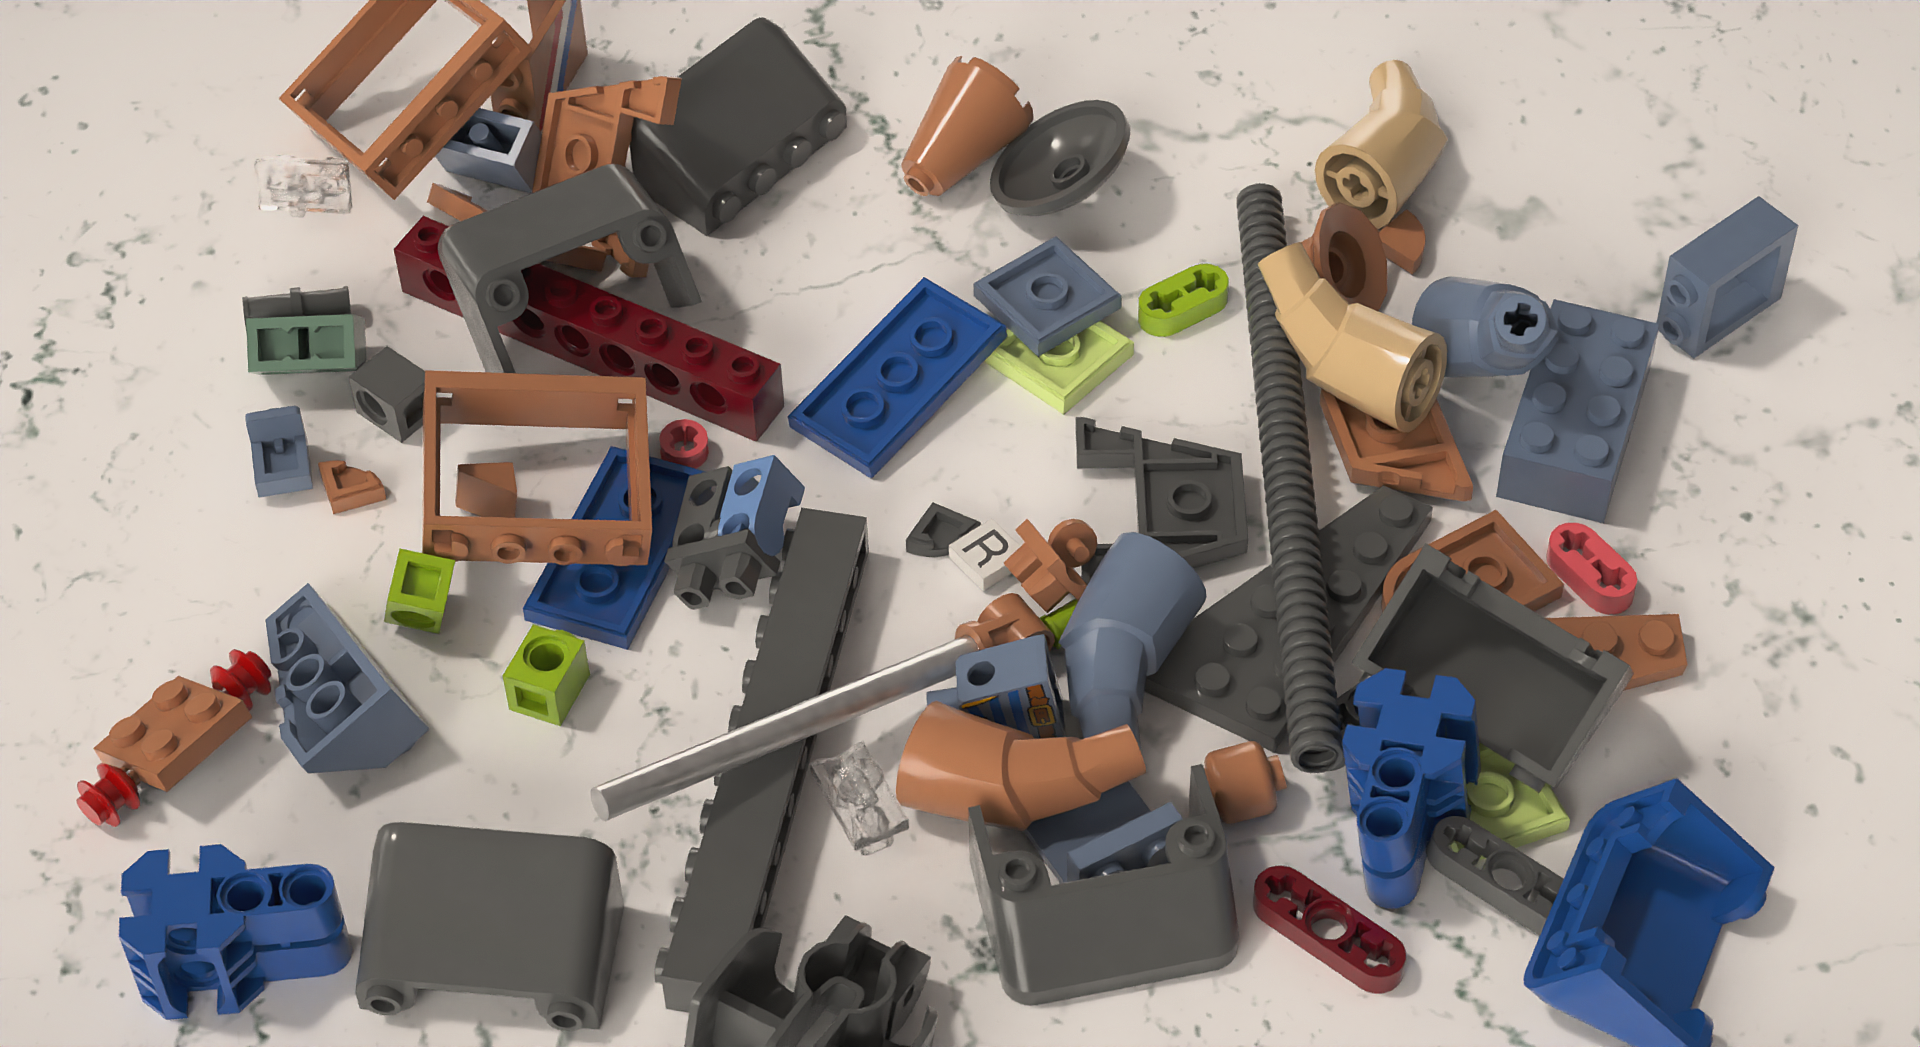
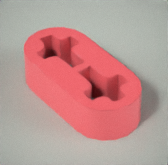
[1546,523,1637,614]

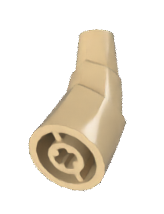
[1315,60,1448,229]
[1258,242,1447,432]

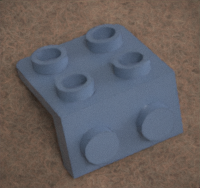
[1024,781,1183,884]

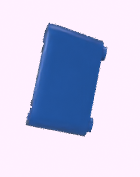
[1523,778,1775,1047]

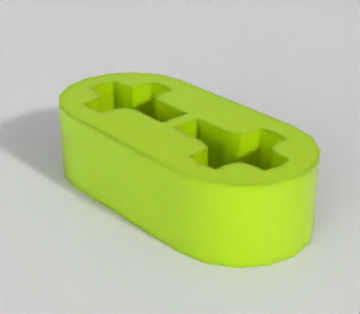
[1138,264,1229,337]

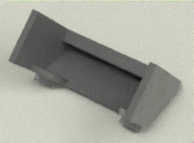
[438,164,702,373]
[968,764,1239,1006]

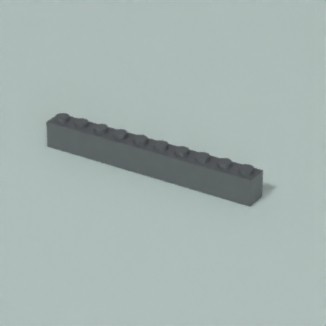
[654,507,869,1013]

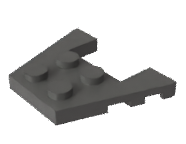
[1075,417,1248,585]

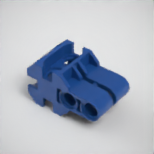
[1342,668,1481,909]
[119,844,353,1020]

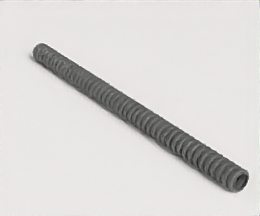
[1236,183,1344,773]

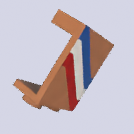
[491,0,588,132]

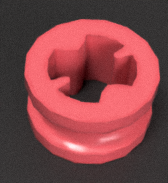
[659,419,709,469]

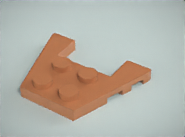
[532,76,682,278]

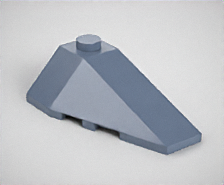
[265,583,429,774]

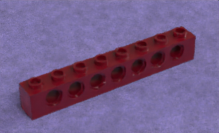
[393,216,784,442]

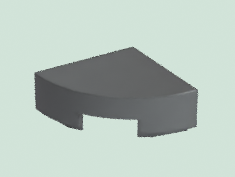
[906,502,981,557]

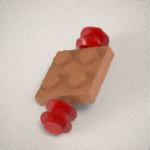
[76,649,272,827]

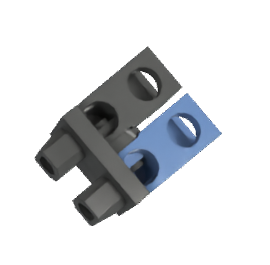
[664,455,805,610]

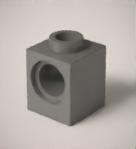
[349,346,437,443]

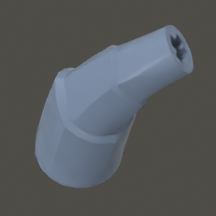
[1412,276,1559,377]
[1059,532,1207,754]

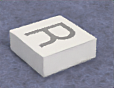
[949,518,1021,591]

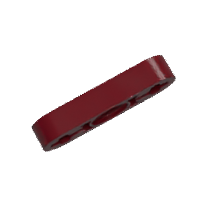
[1253,865,1406,994]

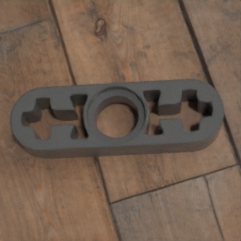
[1426,816,1564,936]

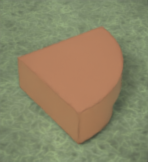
[1379,209,1426,275]
[318,460,387,514]

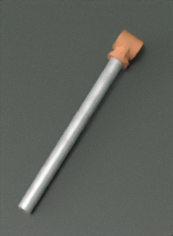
[590,593,1054,821]

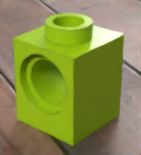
[384,548,455,634]
[502,624,590,726]

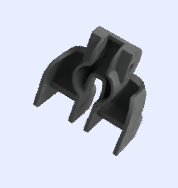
[684,915,938,1047]

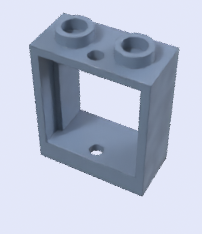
[1656,196,1799,358]

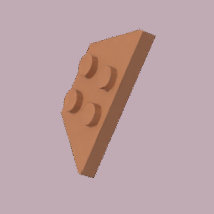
[1320,388,1473,502]

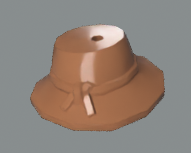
[1301,202,1387,312]

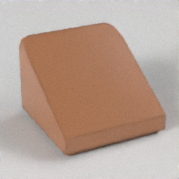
[455,462,517,518]

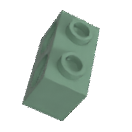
[246,314,367,375]

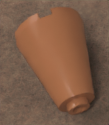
[901,56,1034,196]

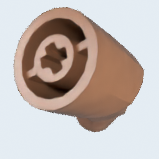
[896,701,1146,831]

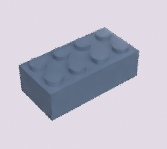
[1496,299,1659,524]

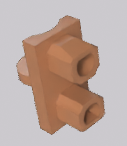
[1004,519,1098,613]

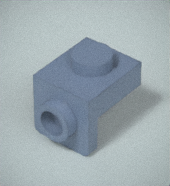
[245,406,313,498]

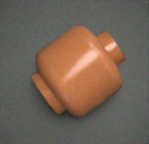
[1204,741,1287,824]

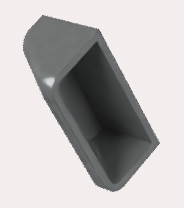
[629,17,847,236]

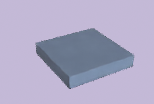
[973,236,1122,357]

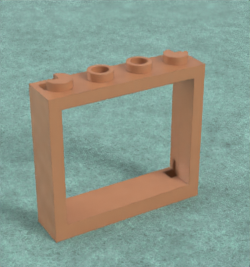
[278,0,533,200]
[422,370,652,566]

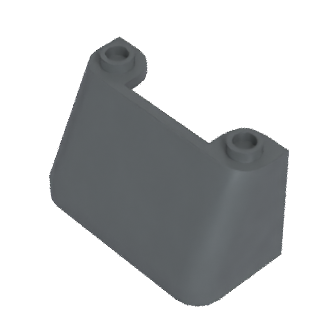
[1351,543,1634,793]
[355,822,624,1031]

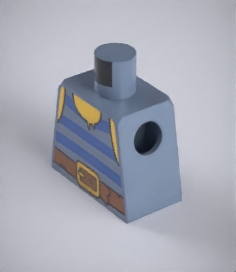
[926,634,1066,738]

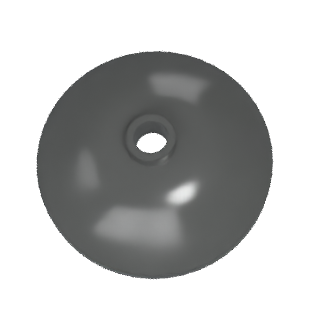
[990,100,1130,216]

